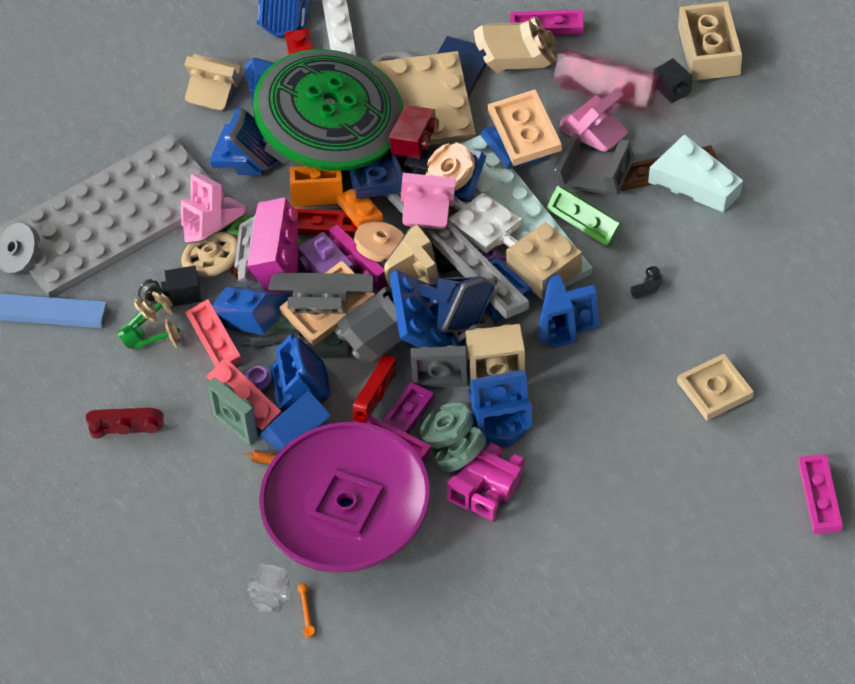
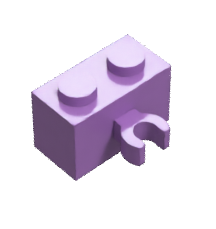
[298,232,354,273]

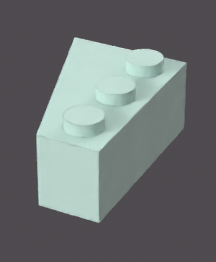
[648,135,743,212]

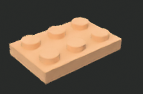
[488,90,562,166]
[280,261,375,346]

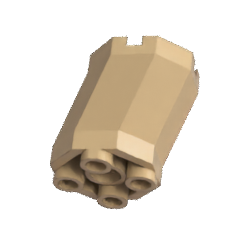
[474,17,559,73]

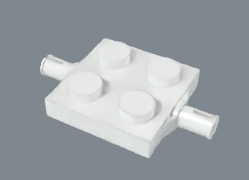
[448,193,522,253]

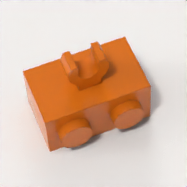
[289,166,342,207]

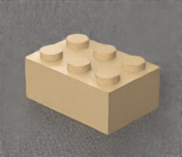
[678,1,742,81]

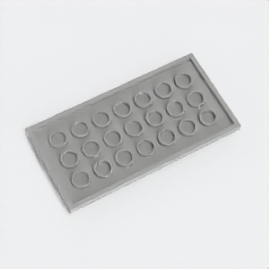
[0,134,225,298]

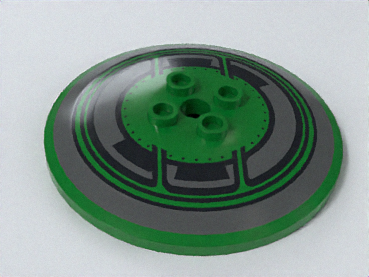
[253,49,404,171]

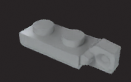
[234,216,257,287]

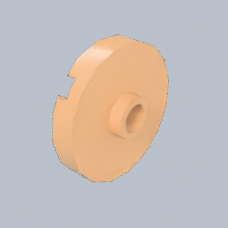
[426,143,475,191]
[354,221,404,262]

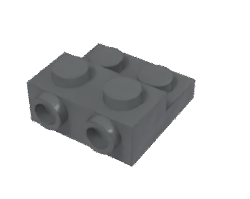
[411,345,467,388]

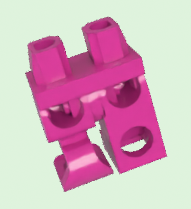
[447,443,525,522]

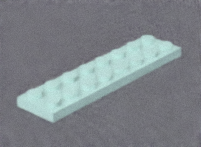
[462,135,593,287]

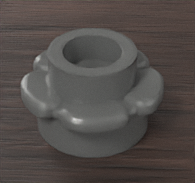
[137,279,162,304]

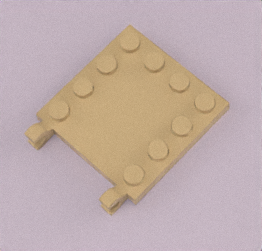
[372,51,476,145]

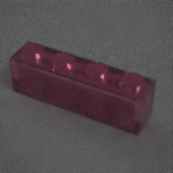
[553,50,659,109]

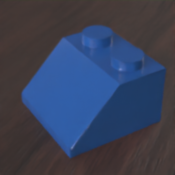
[212,287,292,335]
[260,390,331,451]

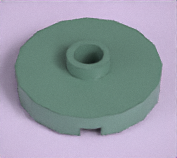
[420,402,474,449]
[436,427,486,472]

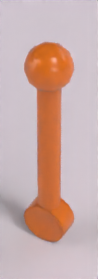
[297,583,315,638]

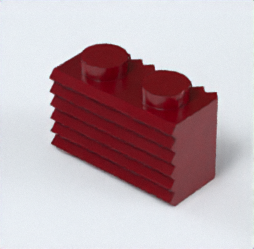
[389,105,439,159]

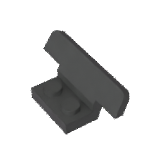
[268,273,374,314]

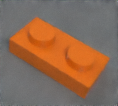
[337,189,383,228]

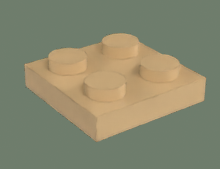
[677,354,754,421]

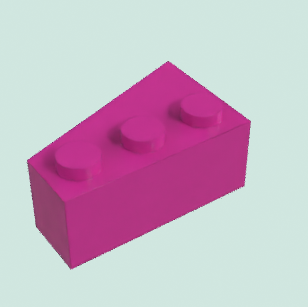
[247,197,298,293]

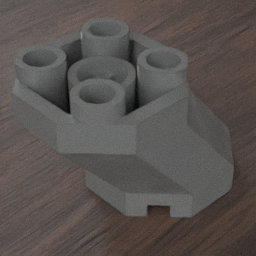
[335,287,406,363]

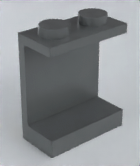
[555,134,634,195]

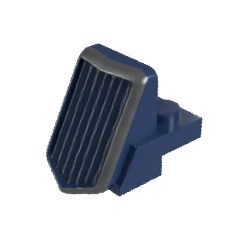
[419,276,497,333]

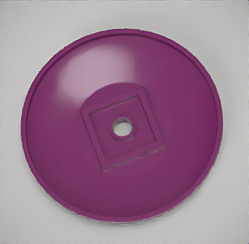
[259,422,430,573]

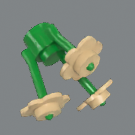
[117,292,181,350]

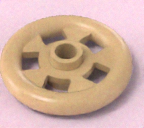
[181,231,238,278]

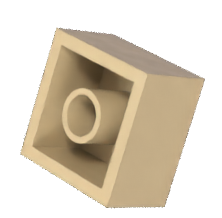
[506,221,582,300]
[465,324,525,380]

